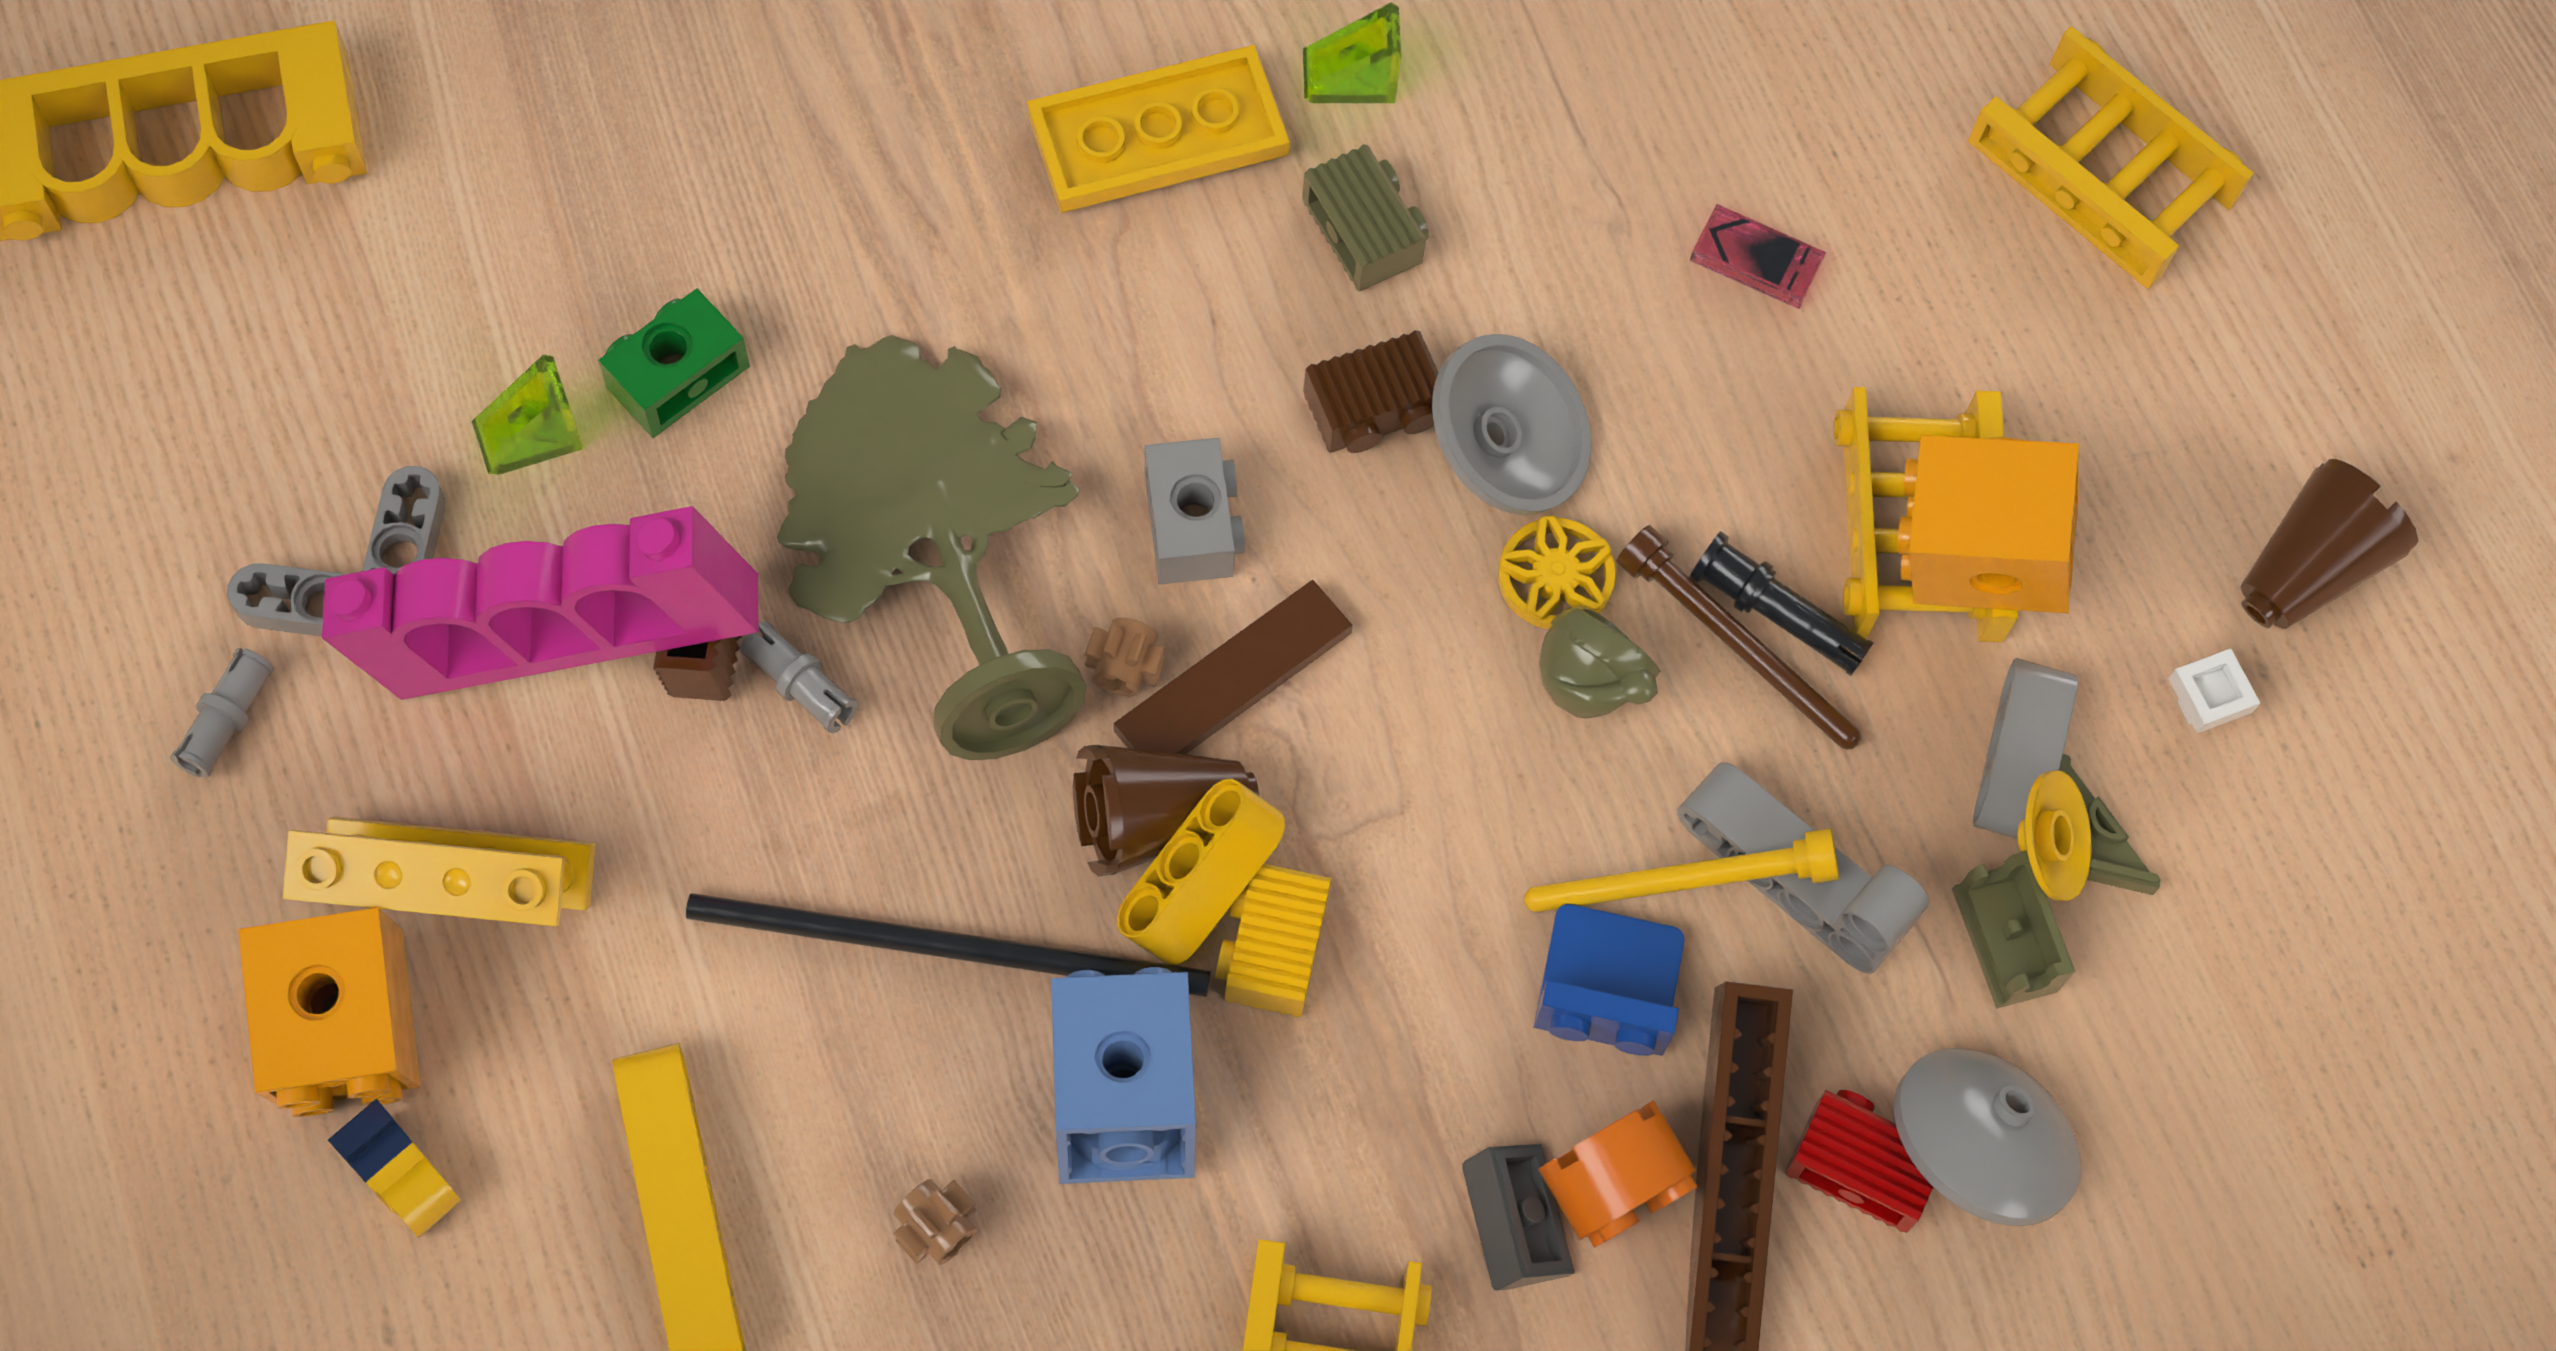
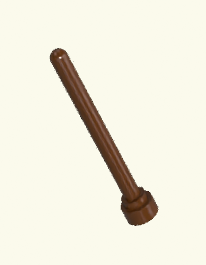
[1616,525,1861,750]

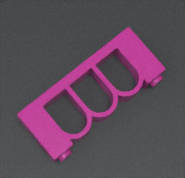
[322,506,759,700]

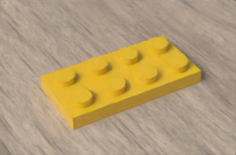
[1027,45,1290,213]

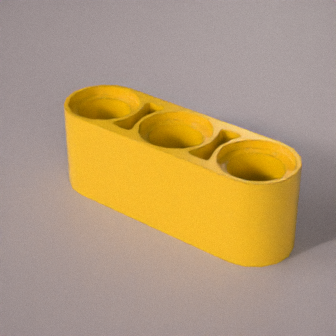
[1117,779,1285,965]

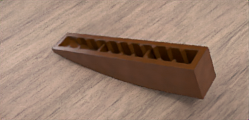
[1685,981,1793,1351]

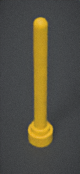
[1524,828,1840,912]

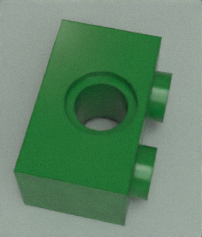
[598,288,750,438]

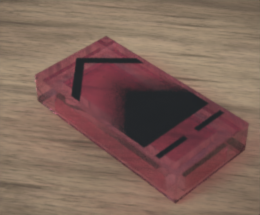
[1690,204,1826,309]

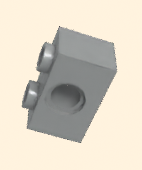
[1144,438,1245,585]

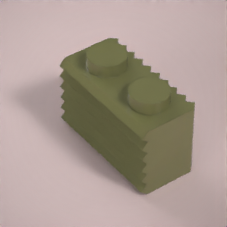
[1302,144,1429,292]

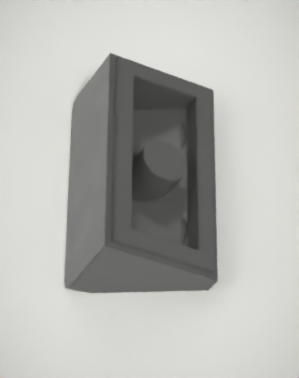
[1462,1144,1575,1291]

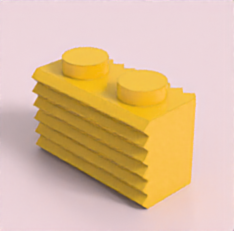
[1215,864,1331,1017]

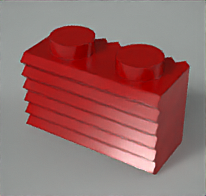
[1785,1090,1933,1233]

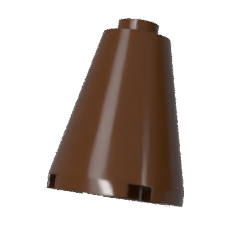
[2241,459,2419,629]
[1073,745,1259,877]

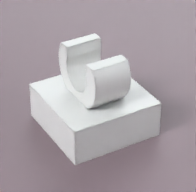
[2168,649,2261,734]

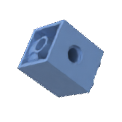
[1051,967,1196,1184]

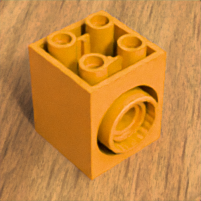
[1898,435,2079,614]
[238,907,421,1117]

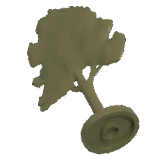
[777,335,1086,760]

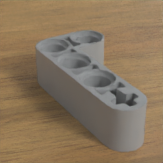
[1677,762,1929,974]

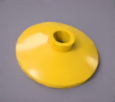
[2017,770,2092,901]

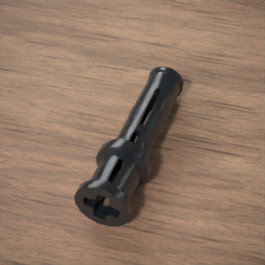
[1690,531,1874,676]

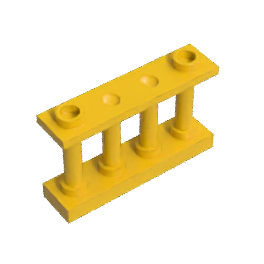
[1967,26,2254,289]
[1833,387,2018,642]
[282,816,596,927]
[1242,1239,1432,1351]

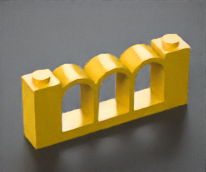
[0,20,368,241]

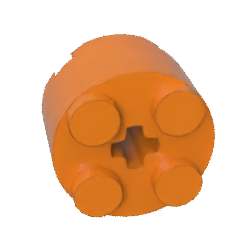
[1538,1100,1697,1248]

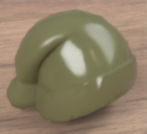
[1539,605,1661,719]

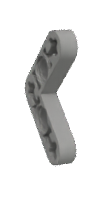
[227,466,445,637]

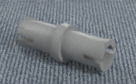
[740,622,858,733]
[170,648,274,778]

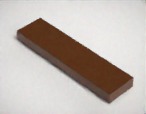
[1114,579,1353,755]

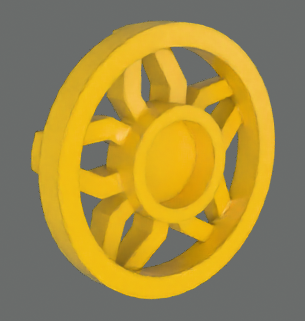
[1498,516,1616,630]

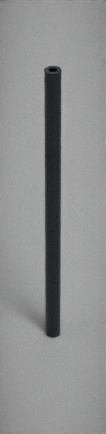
[686,893,1211,997]

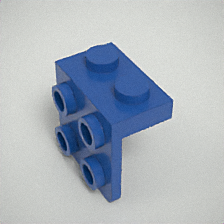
[1533,904,1685,1056]

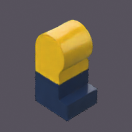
[328,1098,461,1238]

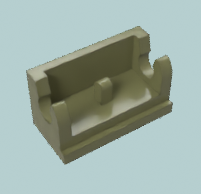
[1952,851,2075,1009]

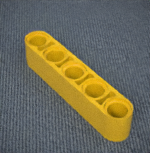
[612,1043,746,1351]

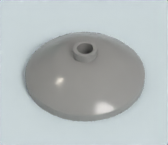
[1432,334,1591,515]
[1894,1048,2081,1226]

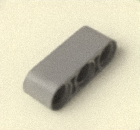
[1973,658,2078,839]

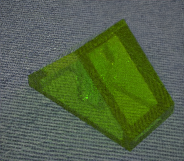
[1303,2,1401,103]
[472,355,584,475]

